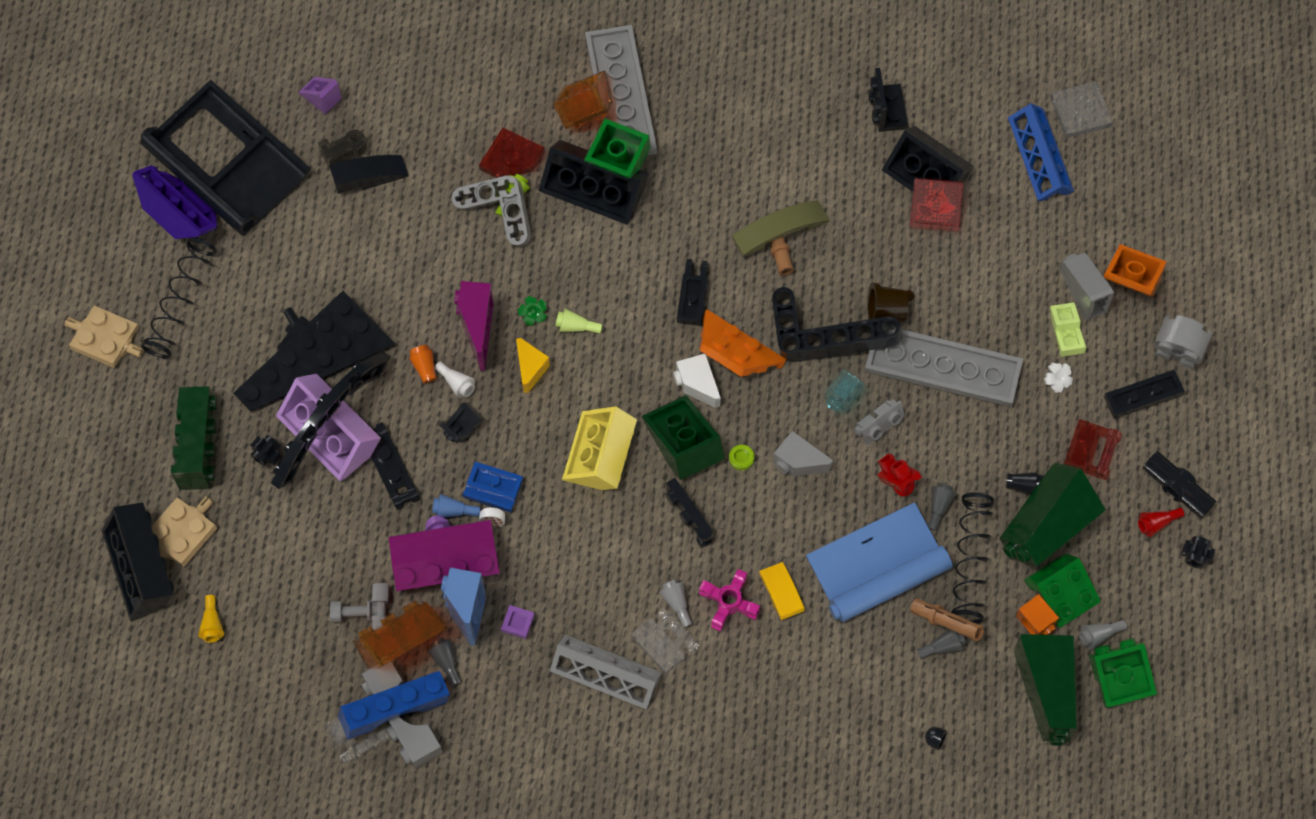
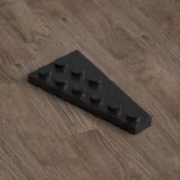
[233,291,395,412]

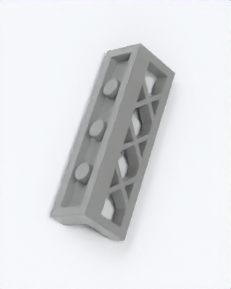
[550,634,662,709]

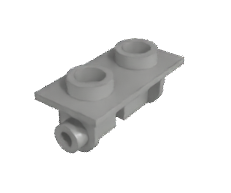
[854,399,905,446]

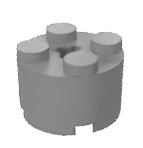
[1153,315,1212,369]

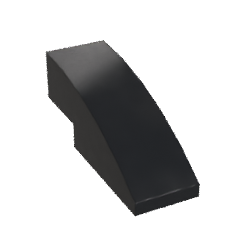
[329,155,409,194]

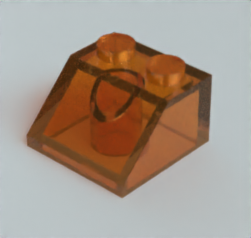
[553,70,613,129]

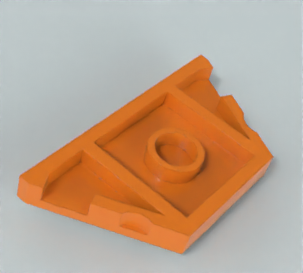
[699,309,786,377]

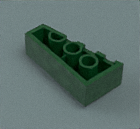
[171,386,217,490]

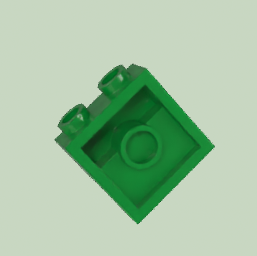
[1089,638,1157,708]

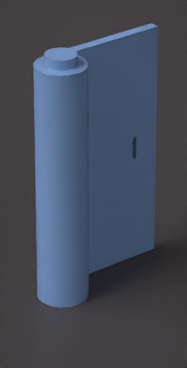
[806,502,953,622]

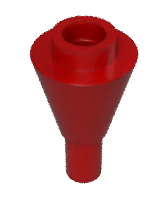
[1138,507,1185,537]

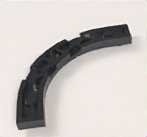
[271,351,391,489]

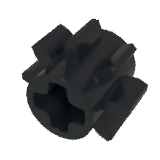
[250,435,282,467]
[1181,536,1215,568]

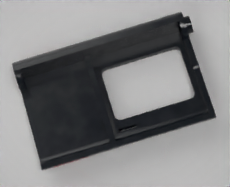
[140,80,310,235]

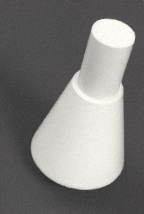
[435,361,475,399]

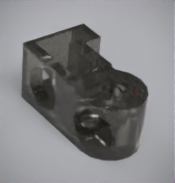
[318,130,366,169]

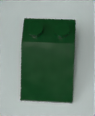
[642,395,725,480]

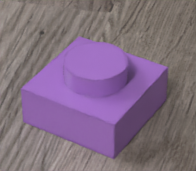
[501,605,535,639]

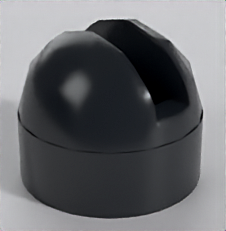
[925,727,947,750]

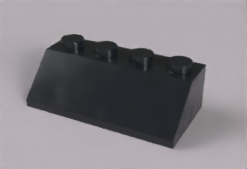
[538,140,649,225]
[101,502,174,622]

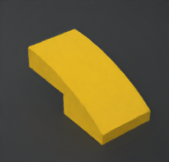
[759,562,805,620]

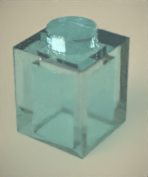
[825,369,864,414]

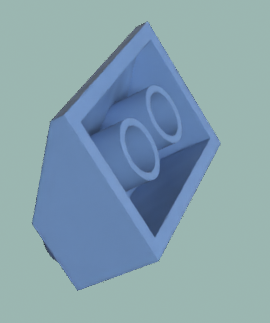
[441,568,486,646]

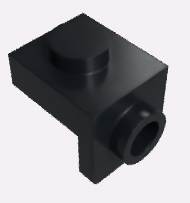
[439,402,484,442]

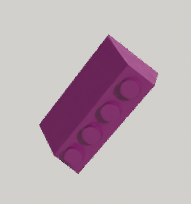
[388,519,500,591]

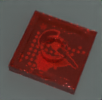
[909,177,964,231]

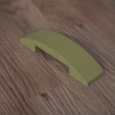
[732,201,830,257]

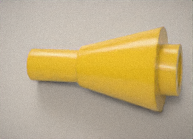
[198,595,224,643]

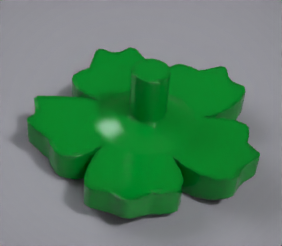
[517,295,547,326]

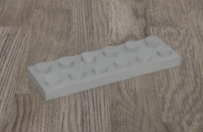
[585,25,657,155]
[864,328,1023,407]

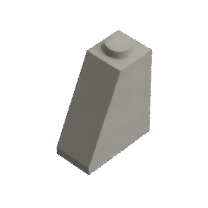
[1060,253,1114,320]

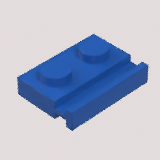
[462,462,523,513]

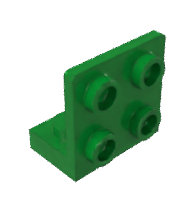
[1024,553,1100,628]

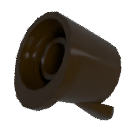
[867,282,915,322]

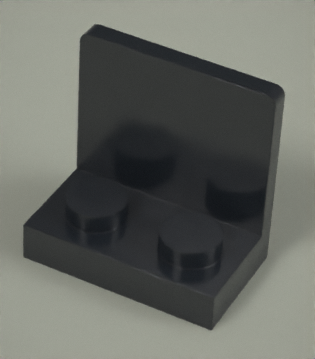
[868,68,908,132]

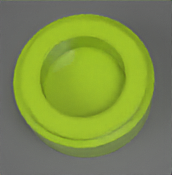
[729,444,754,471]

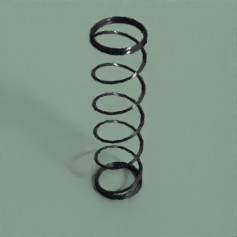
[140,237,217,359]
[951,492,994,624]

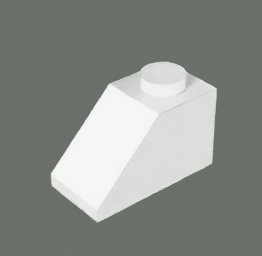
[673,354,721,408]

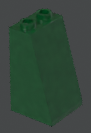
[999,463,1106,566]
[1014,634,1077,746]

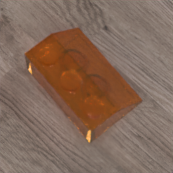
[353,600,448,669]

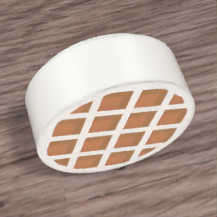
[479,508,505,527]

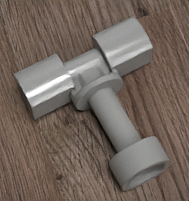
[330,583,389,638]

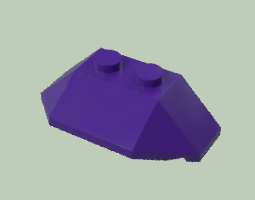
[132,165,217,239]

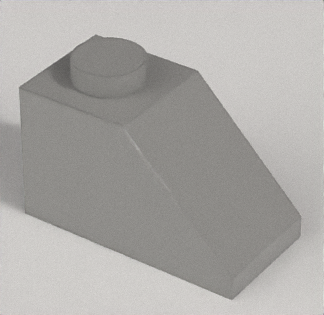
[773,431,833,476]

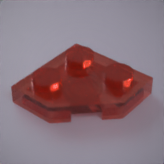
[479,127,545,178]

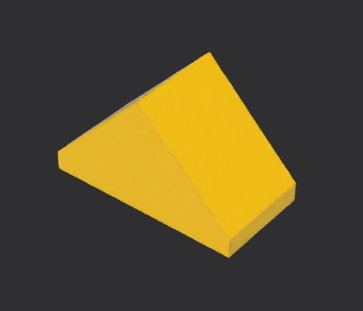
[516,338,550,393]

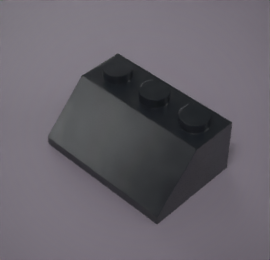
[882,126,973,192]

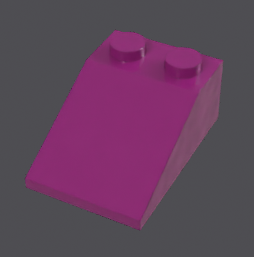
[454,281,494,371]

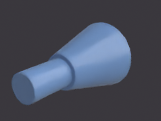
[432,494,480,518]

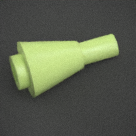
[555,308,602,334]

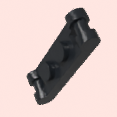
[371,422,420,510]

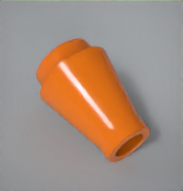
[409,345,437,384]

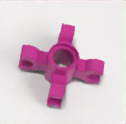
[699,569,760,632]

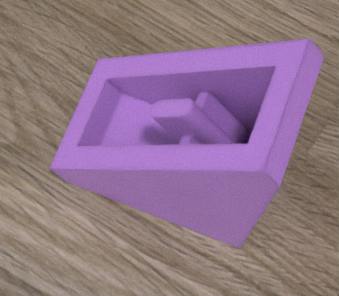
[298,77,342,114]

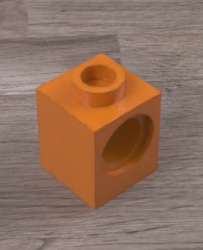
[1016,594,1059,635]

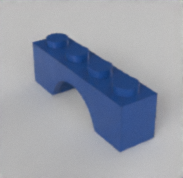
[338,671,450,740]

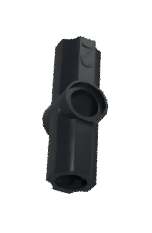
[1142,451,1217,519]

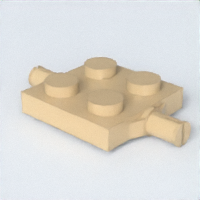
[64,306,144,368]
[151,496,217,567]

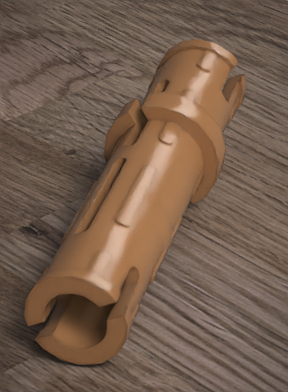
[910,598,984,641]

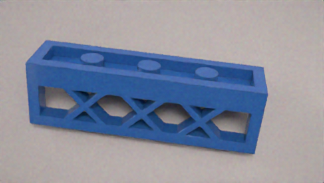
[1008,103,1074,201]

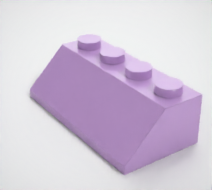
[276,374,381,481]

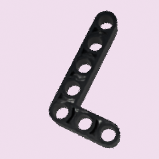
[772,287,902,362]

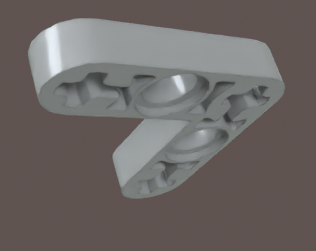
[452,176,531,246]

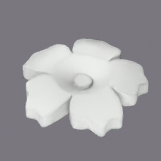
[1044,363,1073,393]

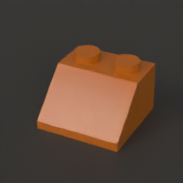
[1104,244,1167,298]

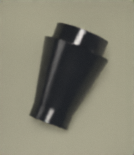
[1006,472,1044,495]

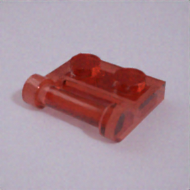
[1063,419,1122,480]

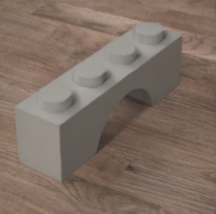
[361,658,443,768]

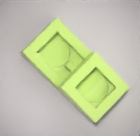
[1050,302,1086,357]

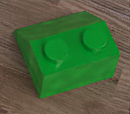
[584,118,651,179]

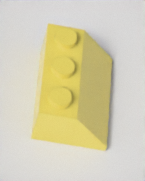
[562,406,637,490]

